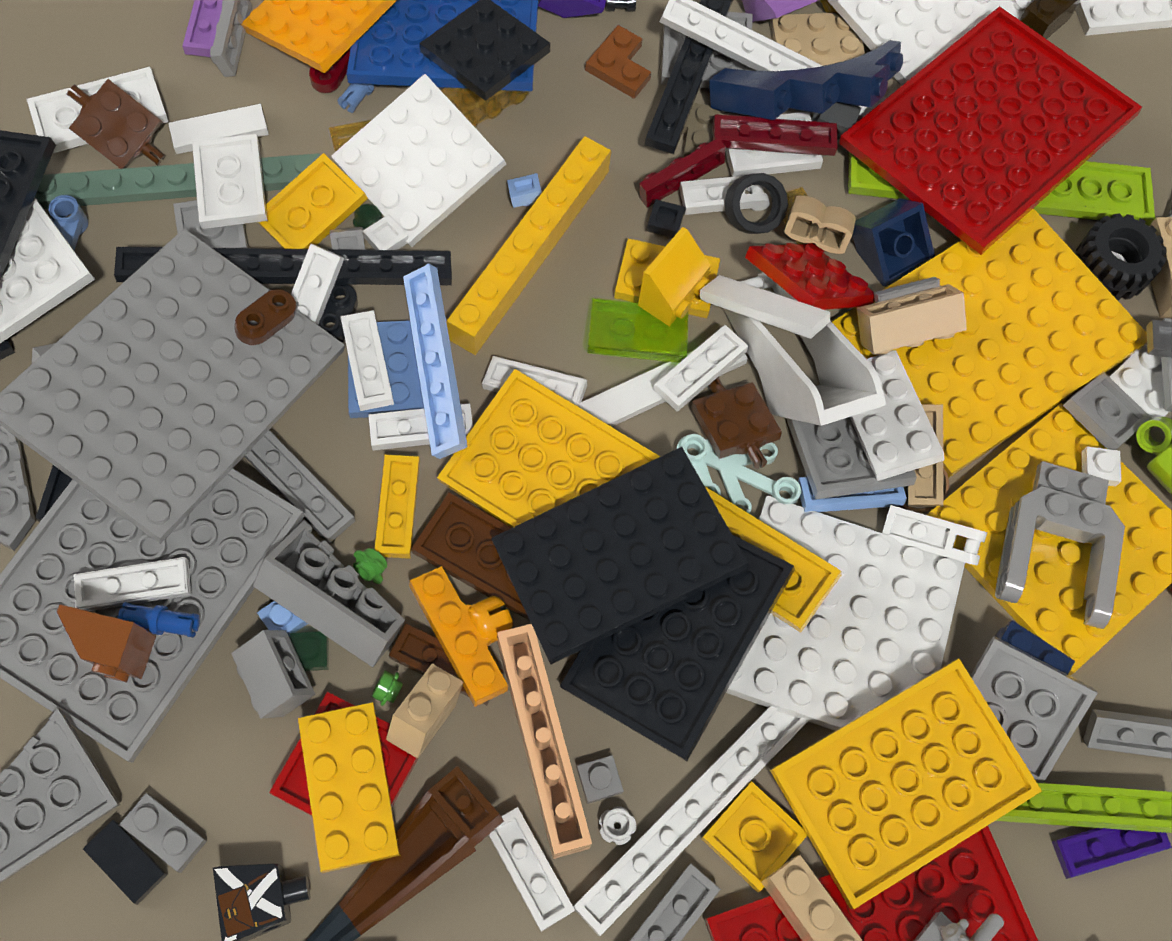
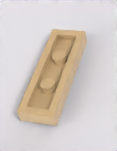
[908,404,943,507]

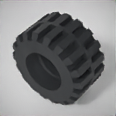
[1075,213,1167,301]

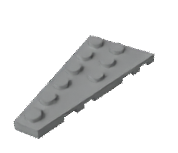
[0,708,121,883]

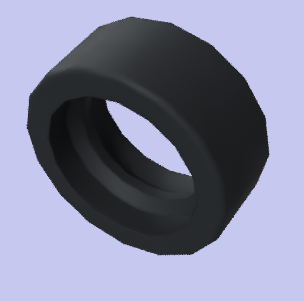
[724,173,788,234]

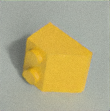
[638,227,711,327]

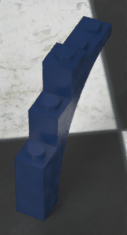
[709,40,903,120]

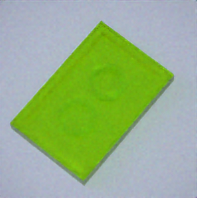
[587,298,688,363]

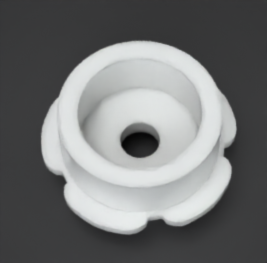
[599,806,636,845]

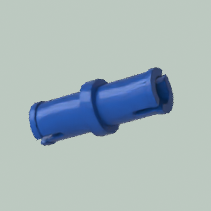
[118,602,200,638]

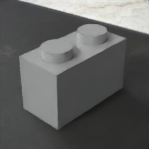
[231,630,315,719]

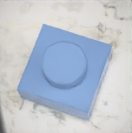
[507,173,542,208]
[257,601,308,637]

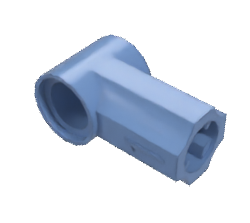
[48,195,88,250]

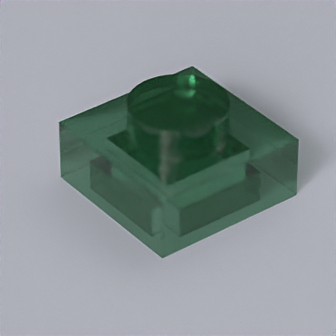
[290,631,329,671]

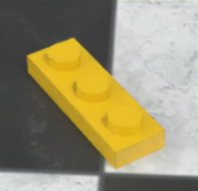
[375,455,420,559]

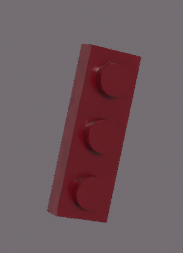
[639,137,726,208]

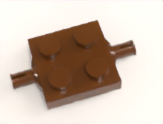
[67,79,165,169]
[691,376,782,469]

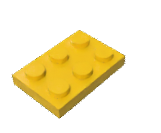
[257,153,368,249]
[614,238,720,318]

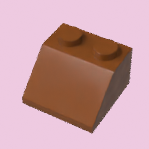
[57,604,156,683]

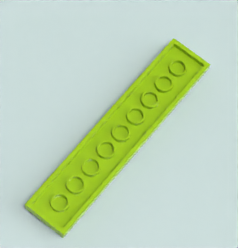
[848,152,1155,226]

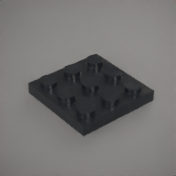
[420,0,550,101]

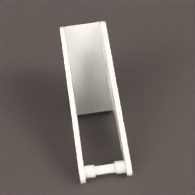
[723,273,886,426]

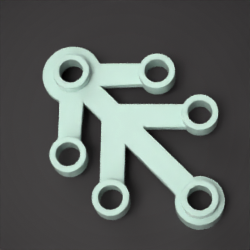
[676,434,801,514]

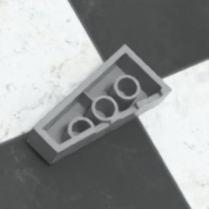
[253,520,405,667]

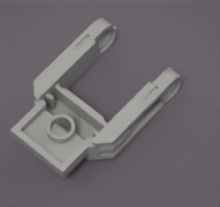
[995,461,1125,629]

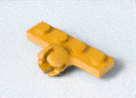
[409,566,513,707]

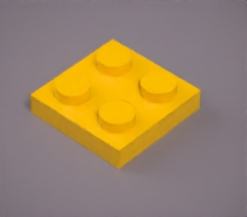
[701,781,807,892]

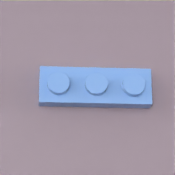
[798,477,907,512]

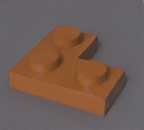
[585,25,651,99]

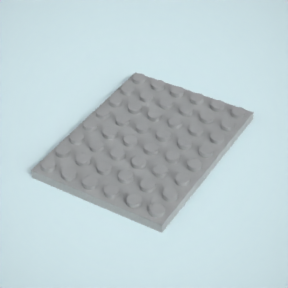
[0,228,345,544]
[0,468,305,763]

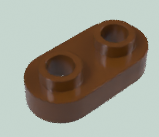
[235,289,296,345]

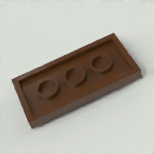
[411,492,530,621]

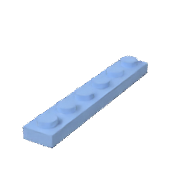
[403,264,468,459]

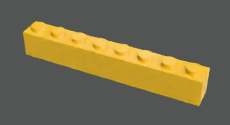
[446,136,611,355]

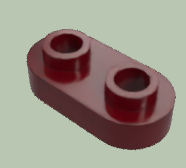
[309,47,351,93]

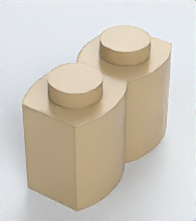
[784,196,856,254]

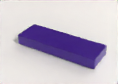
[1052,828,1172,879]

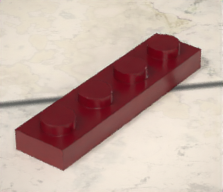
[713,114,838,156]

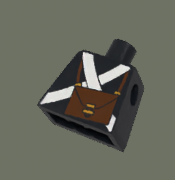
[213,863,311,941]

